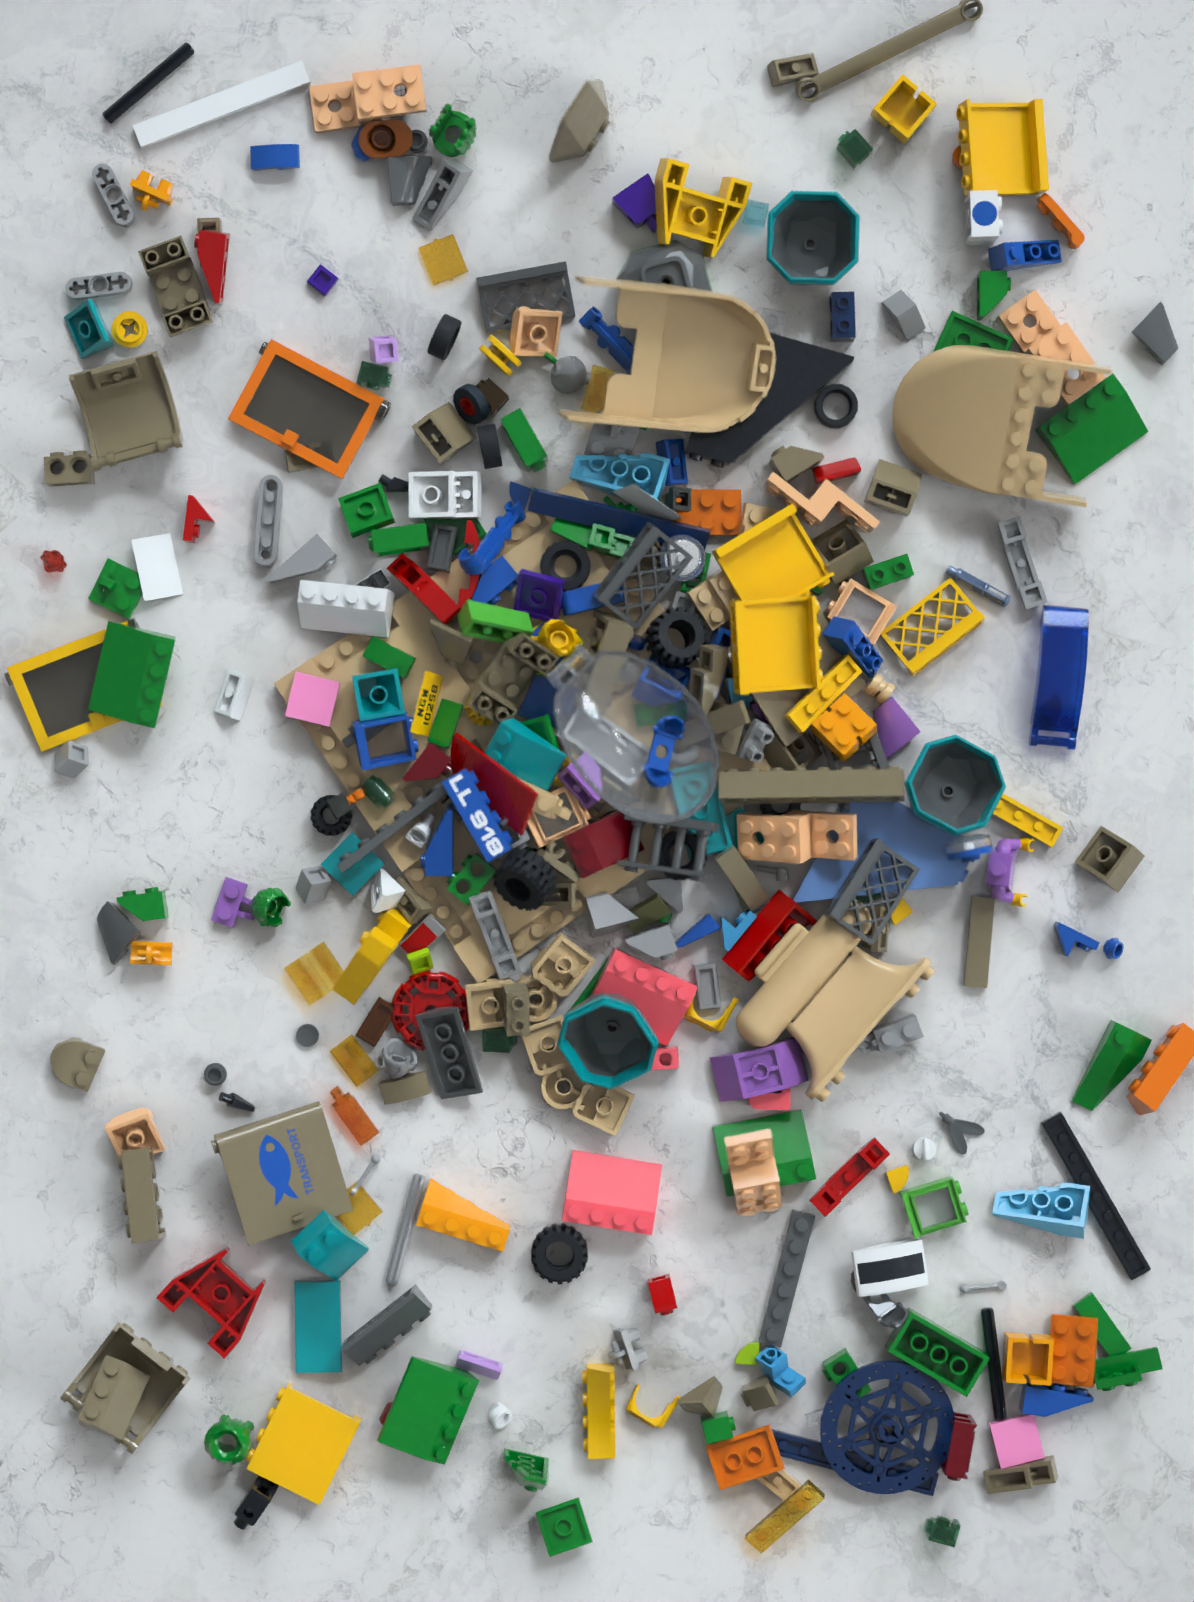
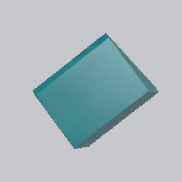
[64,299,114,359]

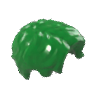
[251,888,291,927]

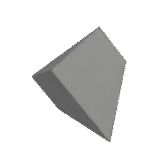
[585,892,639,938]

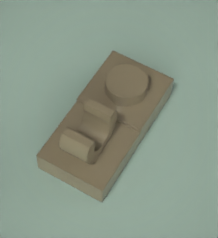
[536,841,581,883]
[862,906,889,952]

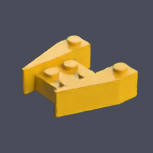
[654,158,752,258]
[332,908,411,1005]

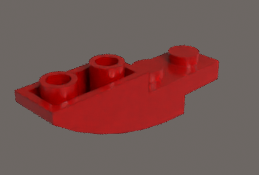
[386,553,461,625]

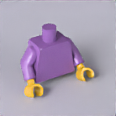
[986,837,1035,907]

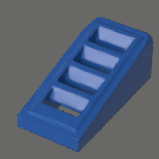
[675,914,721,948]

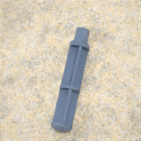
[945,565,1010,607]

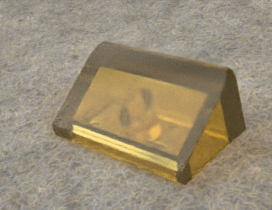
[330,1035,378,1087]

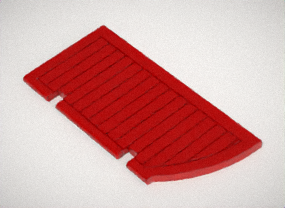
[451,733,538,836]

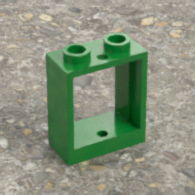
[500,408,548,473]
[368,523,431,557]

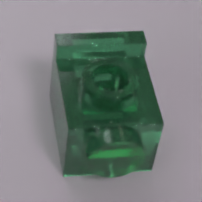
[356,361,393,390]
[924,1516,961,1548]

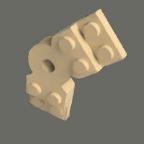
[686,503,780,631]
[465,932,596,1031]
[522,1014,635,1137]

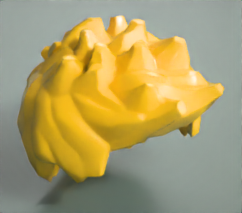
[536,619,581,657]

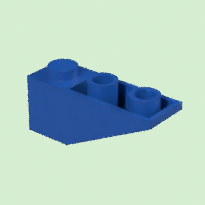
[988,240,1062,271]
[471,555,518,605]
[822,616,883,678]
[1019,1382,1094,1417]

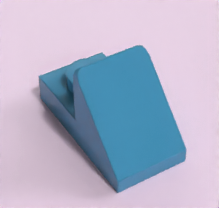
[720,910,757,951]

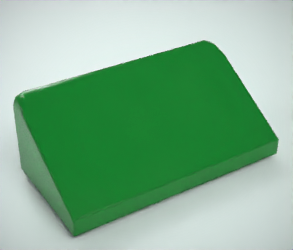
[550,518,592,551]
[427,698,464,749]

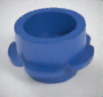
[1103,938,1124,959]

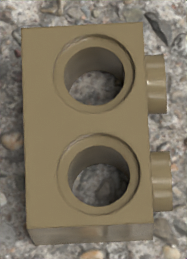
[44,451,95,487]
[503,983,530,1036]

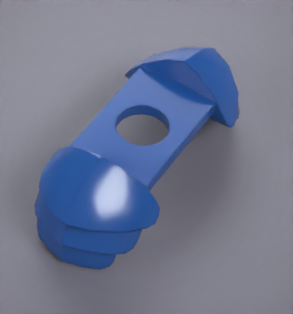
[644,716,685,788]

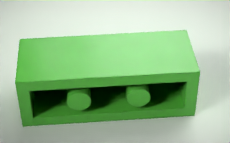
[458,600,533,643]

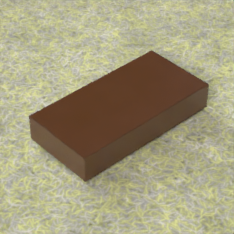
[355,996,393,1047]

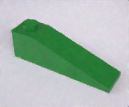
[1071,1020,1152,1111]
[503,1448,549,1492]

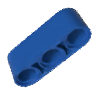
[561,583,628,616]

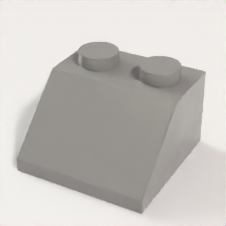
[625,923,678,960]

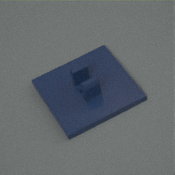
[517,674,577,730]

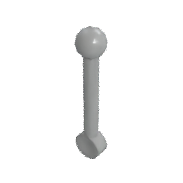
[350,1155,380,1196]
[960,1281,1007,1293]

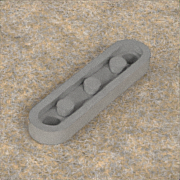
[254,475,283,566]

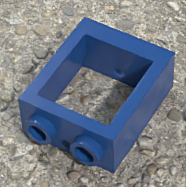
[352,711,419,771]

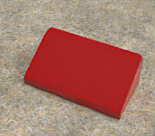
[812,457,861,485]

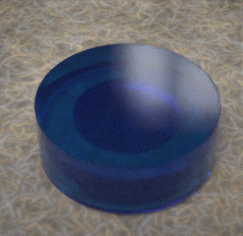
[628,633,646,651]

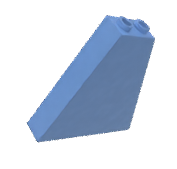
[793,802,979,902]

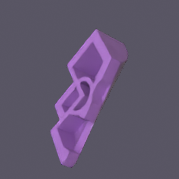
[873,697,921,759]

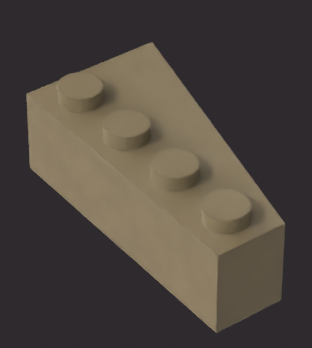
[573,609,634,713]
[118,1147,166,1243]

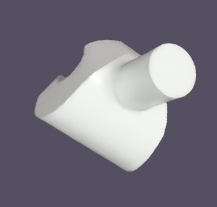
[405,813,436,848]

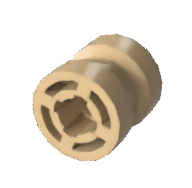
[864,673,896,704]

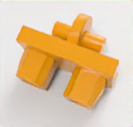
[130,170,174,212]
[130,941,173,965]

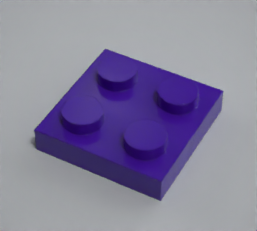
[513,569,565,622]

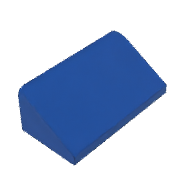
[656,439,688,487]

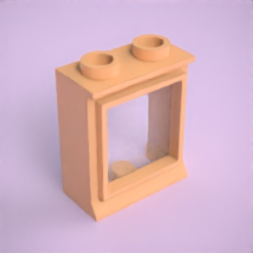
[825,578,897,646]
[528,786,591,848]

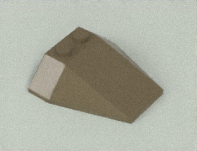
[549,79,610,163]

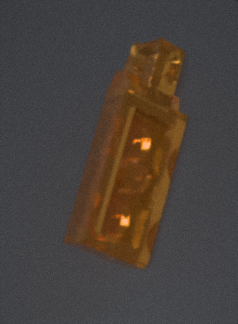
[330,1086,380,1146]

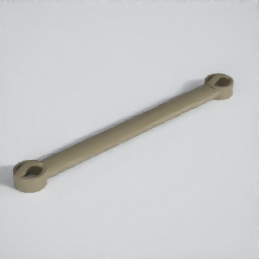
[795,0,983,102]

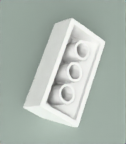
[297,580,395,638]

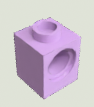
[368,335,399,364]

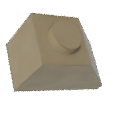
[741,1374,780,1411]

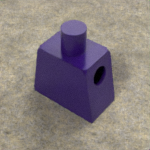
[612,173,657,233]

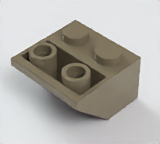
[412,402,477,465]
[864,459,922,517]

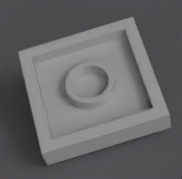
[584,410,640,456]

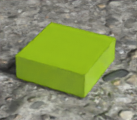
[406,947,434,975]

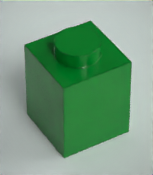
[701,1411,736,1444]

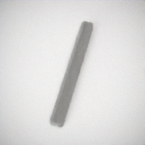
[386,1174,425,1284]

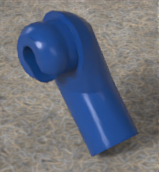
[351,126,370,161]

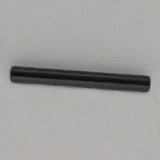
[102,42,194,124]
[981,1307,1007,1420]

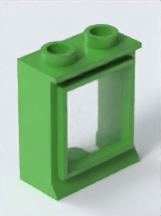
[899,1176,969,1238]

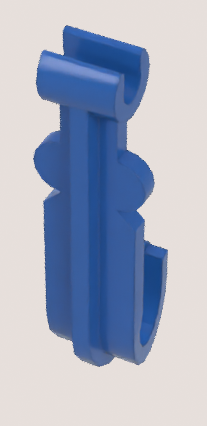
[579,306,634,375]
[458,501,526,575]

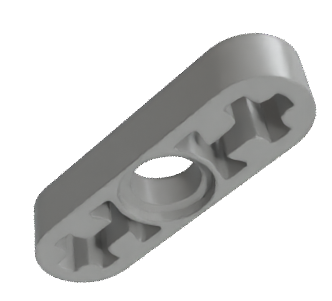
[92,164,135,227]
[66,272,133,300]

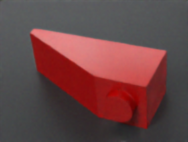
[194,230,230,303]

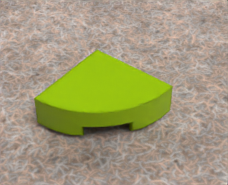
[735,1341,760,1365]

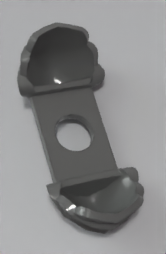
[851,1271,908,1328]

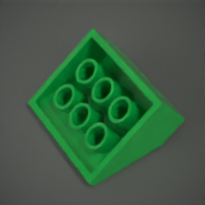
[1035,373,1148,485]
[88,621,176,728]
[713,1109,816,1197]
[377,1356,479,1465]

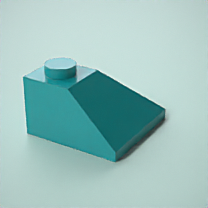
[352,668,406,721]

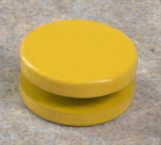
[479,335,521,377]

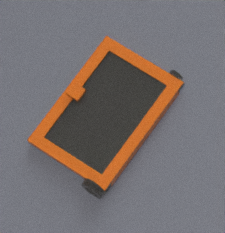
[228,339,391,480]

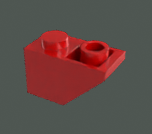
[648,1274,677,1315]

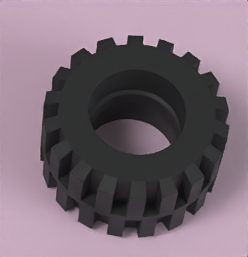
[645,607,708,669]
[493,849,557,911]
[531,1223,588,1284]

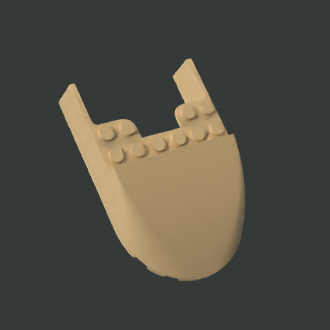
[559,275,776,433]
[892,345,1112,507]

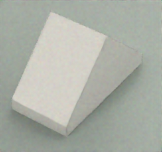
[370,869,405,913]

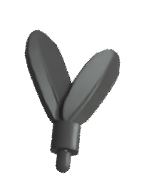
[939,1112,985,1155]

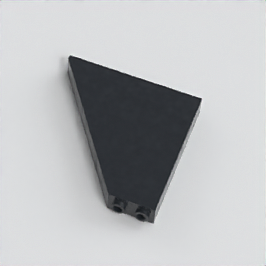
[685,333,854,468]

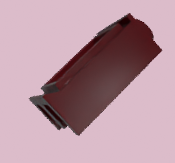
[941,1412,977,1481]

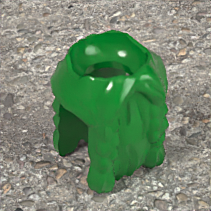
[429,103,476,157]
[204,1414,254,1465]

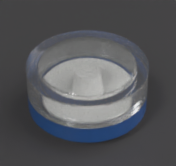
[658,534,706,581]
[944,834,993,862]

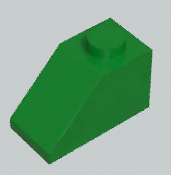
[977,271,1011,320]

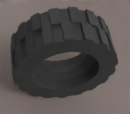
[540,540,591,592]
[658,830,707,880]

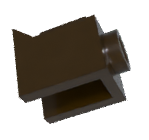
[476,378,509,418]

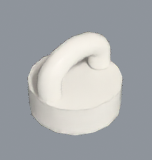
[913,1137,936,1161]
[488,1402,512,1429]

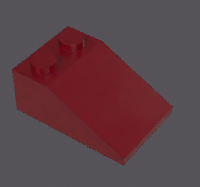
[564,808,644,879]

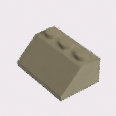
[77,1355,150,1441]

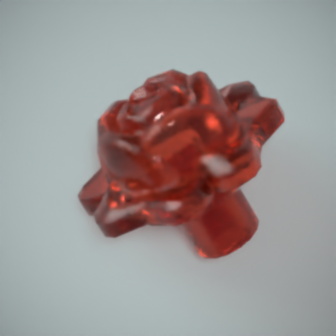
[40,550,67,573]

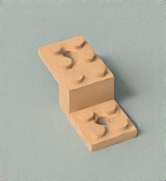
[309,64,427,133]
[997,289,1105,405]
[765,472,880,533]
[737,810,858,864]
[724,1129,782,1216]

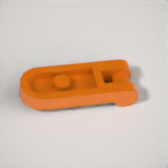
[1036,193,1085,249]

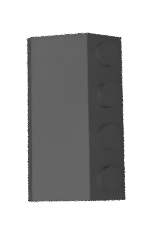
[341,1284,432,1366]

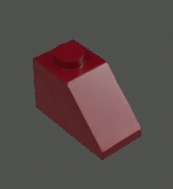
[402,743,453,782]

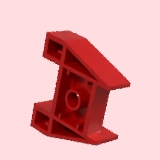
[156,1247,266,1358]

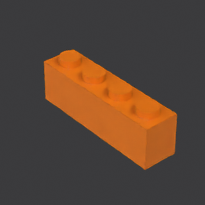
[1126,1023,1194,1115]

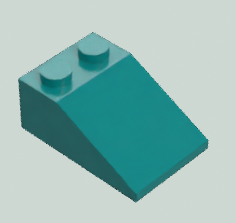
[485,718,567,791]
[291,1210,369,1281]

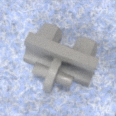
[736,719,774,763]
[607,1328,648,1371]

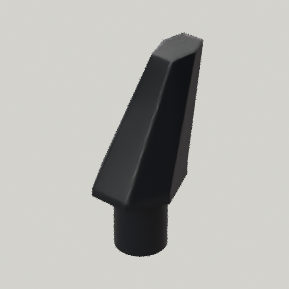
[378,474,409,492]
[219,1092,255,1112]

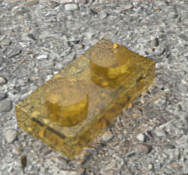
[581,365,615,413]

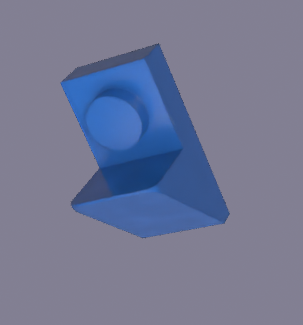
[1054,922,1100,957]

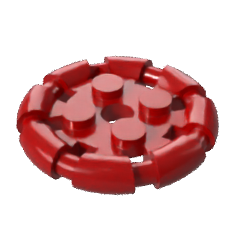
[391,970,469,1051]

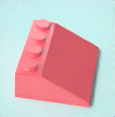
[590,947,698,1046]
[562,1150,662,1235]

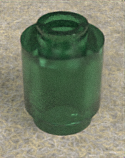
[361,775,395,809]

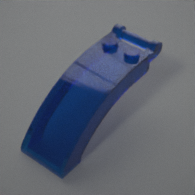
[1029,605,1089,750]

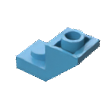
[755,1345,806,1397]

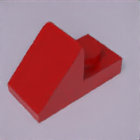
[183,495,215,543]

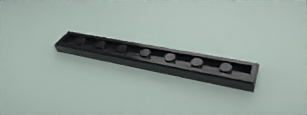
[1041,1112,1151,1280]

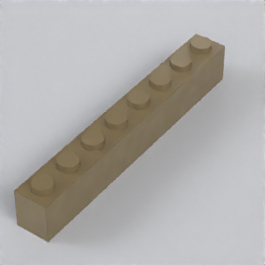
[719,766,904,804]

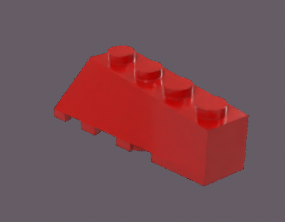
[721,890,817,982]

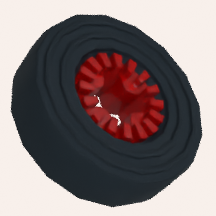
[453,384,489,425]

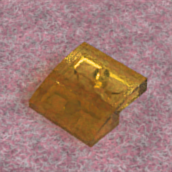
[284,941,344,1006]

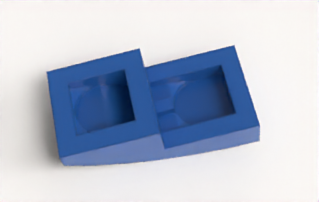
[250,144,300,171]

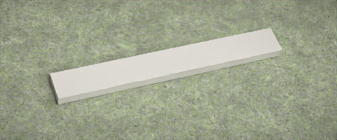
[133,60,311,148]

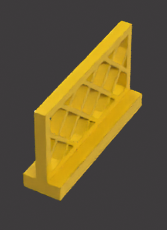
[880,577,985,677]

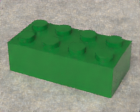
[886,1307,990,1397]

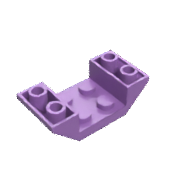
[710,1037,808,1102]

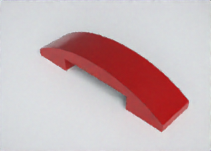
[458,520,481,613]
[809,1137,890,1217]

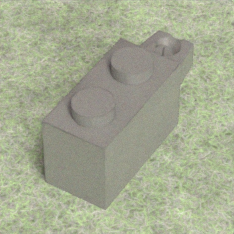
[859,1014,924,1053]

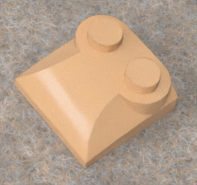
[510,306,563,357]
[105,1108,165,1156]

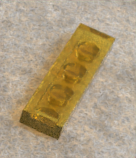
[745,1479,825,1554]

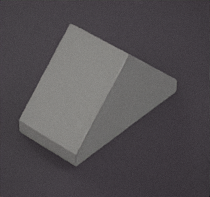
[882,290,926,341]
[646,878,683,913]

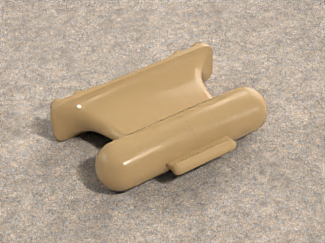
[736,899,935,1102]

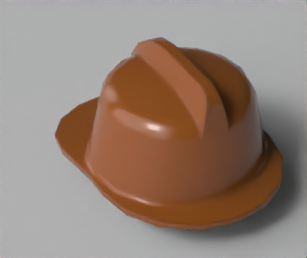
[359,119,413,158]

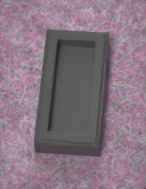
[426,524,458,573]

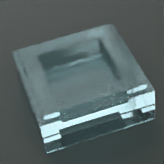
[742,199,769,227]

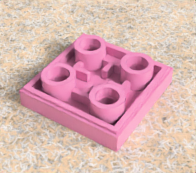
[285,672,341,727]
[989,1414,1045,1469]

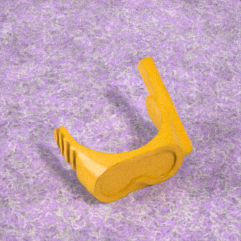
[684,991,739,1032]
[625,1384,681,1428]

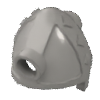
[550,356,591,394]
[378,1038,417,1079]

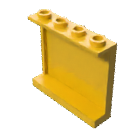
[956,99,1049,196]
[711,503,835,600]
[729,596,823,695]
[246,1383,362,1505]

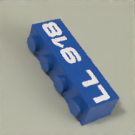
[442,768,513,863]

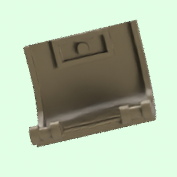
[69,351,183,472]
[60,1322,191,1454]

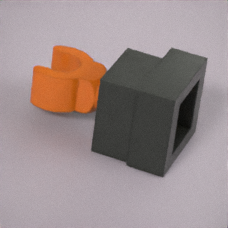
[661,487,691,513]
[326,788,365,820]

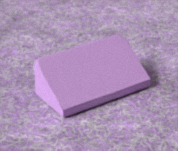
[455,1350,503,1380]

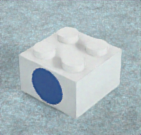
[964,190,1003,246]

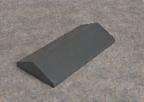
[416,1007,483,1099]

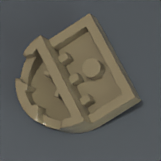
[50,1037,106,1092]

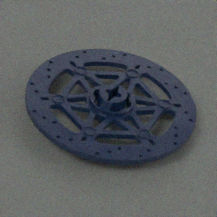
[820,1361,954,1494]

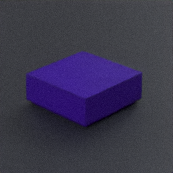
[307,264,339,297]

